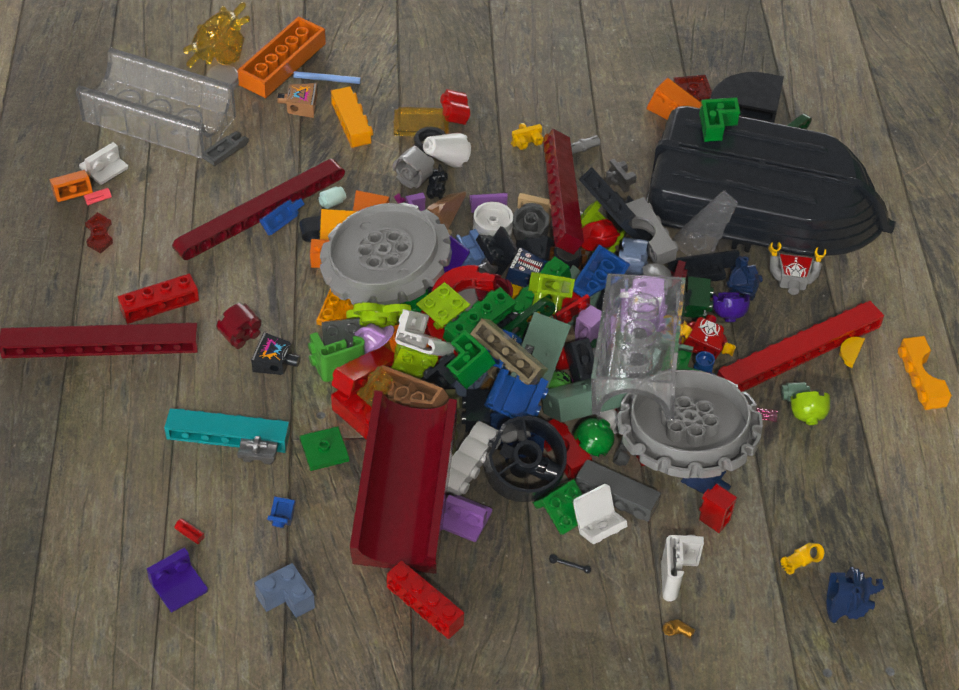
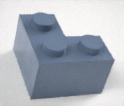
[254,563,315,618]

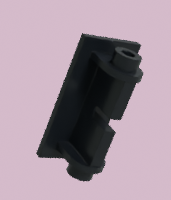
[426,164,448,199]

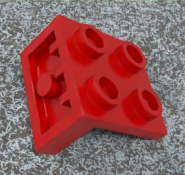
[546,292,590,323]

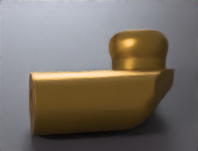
[663,619,695,639]

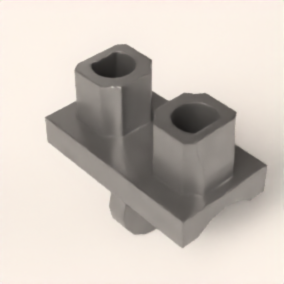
[605,159,637,193]
[237,436,278,465]

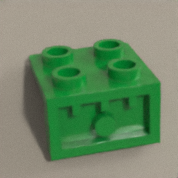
[532,479,583,535]

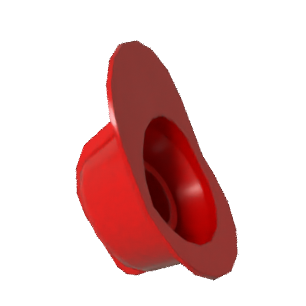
[581,219,620,251]

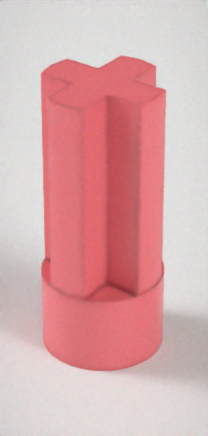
[84,188,112,206]

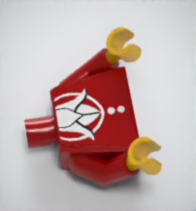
[677,315,736,360]

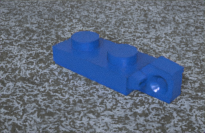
[259,198,304,235]

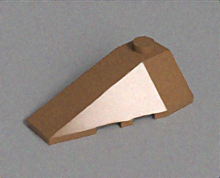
[427,191,466,230]

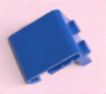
[484,369,549,419]

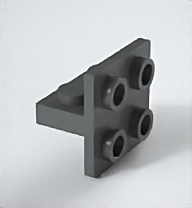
[321,318,361,348]

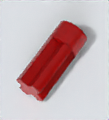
[174,518,205,544]

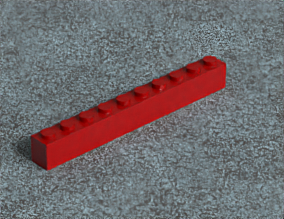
[717,301,884,392]

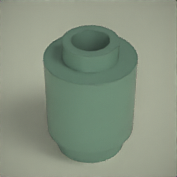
[781,382,811,402]

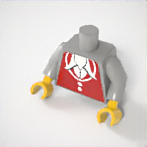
[768,242,826,295]

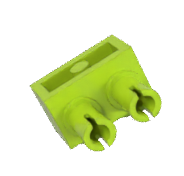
[528,272,575,314]

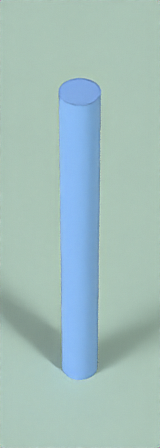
[294,71,361,84]

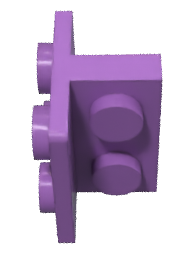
[443,495,492,542]

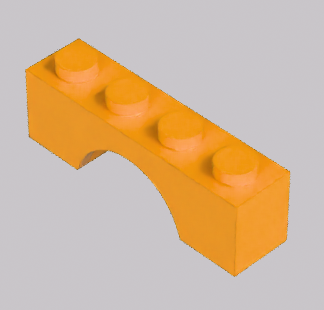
[898,336,952,410]

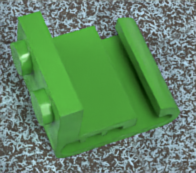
[308,332,365,382]

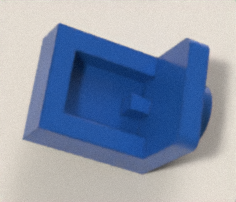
[267,497,296,528]

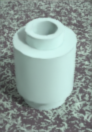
[318,186,346,209]

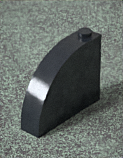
[710,72,784,123]

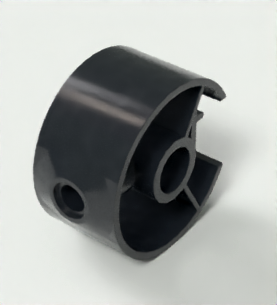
[484,416,567,502]

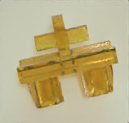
[357,366,393,407]

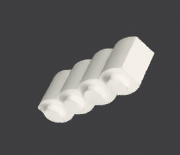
[447,421,501,496]

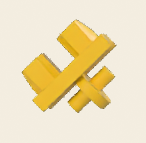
[511,123,543,150]

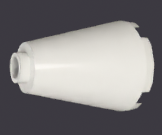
[423,133,471,168]

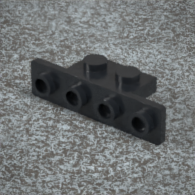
[667,250,740,281]

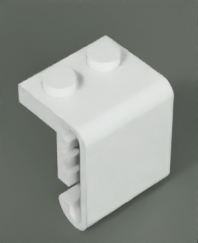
[395,309,454,356]
[661,535,704,601]

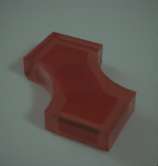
[85,212,113,254]

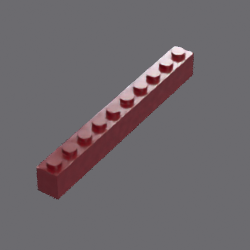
[543,129,584,255]
[0,323,199,358]

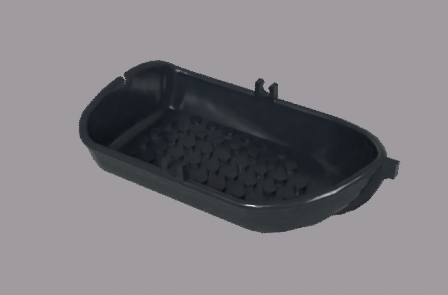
[646,106,896,256]

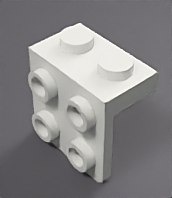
[573,484,628,544]

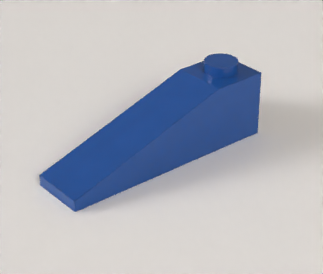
[573,245,630,297]

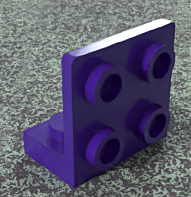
[147,547,208,612]

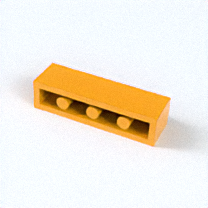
[331,86,373,148]

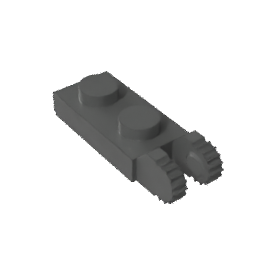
[202,131,249,166]

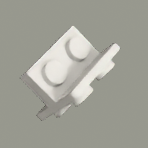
[79,142,128,185]

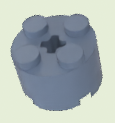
[619,237,649,276]

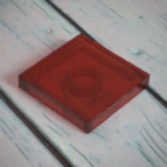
[673,75,712,102]

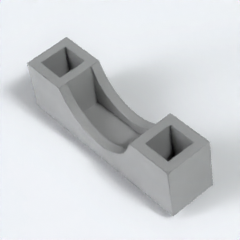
[626,197,678,265]

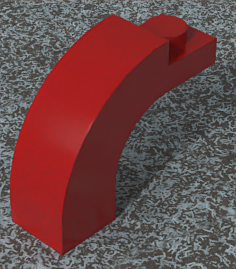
[431,265,496,293]

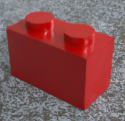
[699,484,737,533]

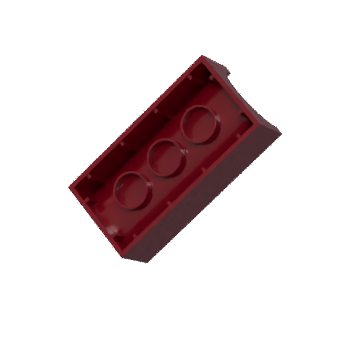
[350,390,457,574]

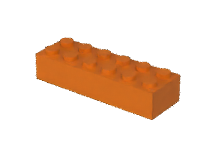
[237,16,326,98]

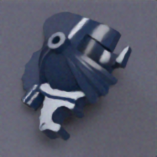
[727,256,763,301]
[826,567,884,623]

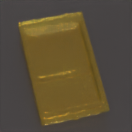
[393,107,449,136]

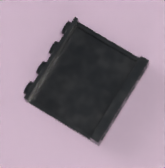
[579,167,653,241]

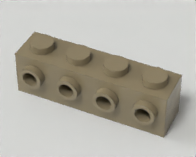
[470,318,548,385]

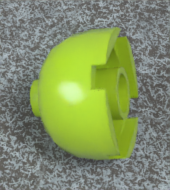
[790,391,830,425]

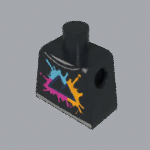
[251,332,300,375]

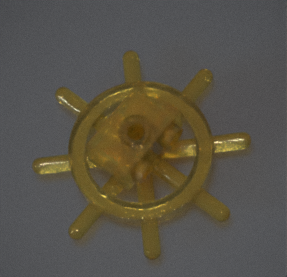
[183,2,250,68]

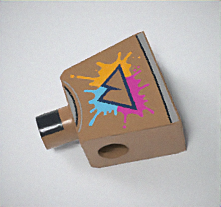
[277,83,317,118]

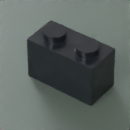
[564,338,599,383]
[462,389,490,433]

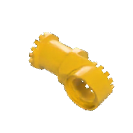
[780,543,824,575]

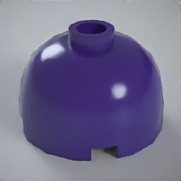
[712,292,750,322]

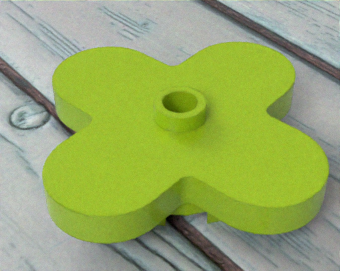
[346,303,411,328]

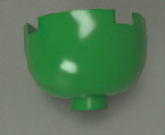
[574,418,615,457]

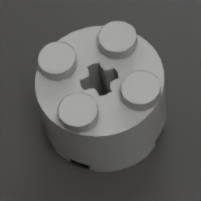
[393,146,434,188]

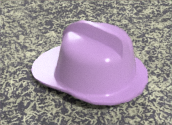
[354,323,394,354]

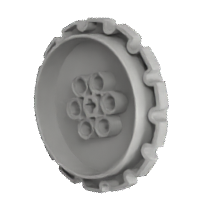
[320,203,452,305]
[618,370,763,478]

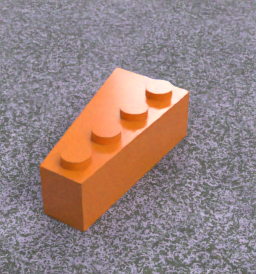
[646,78,701,120]

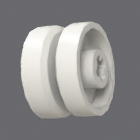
[473,202,513,238]

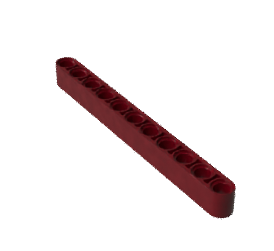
[172,159,345,260]

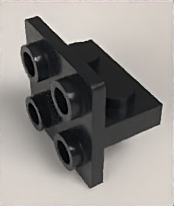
[476,226,518,276]
[421,353,456,390]

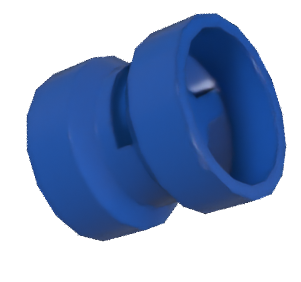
[693,351,715,372]

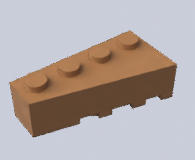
[361,365,450,409]

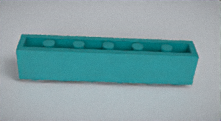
[164,408,290,453]

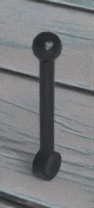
[549,554,592,574]

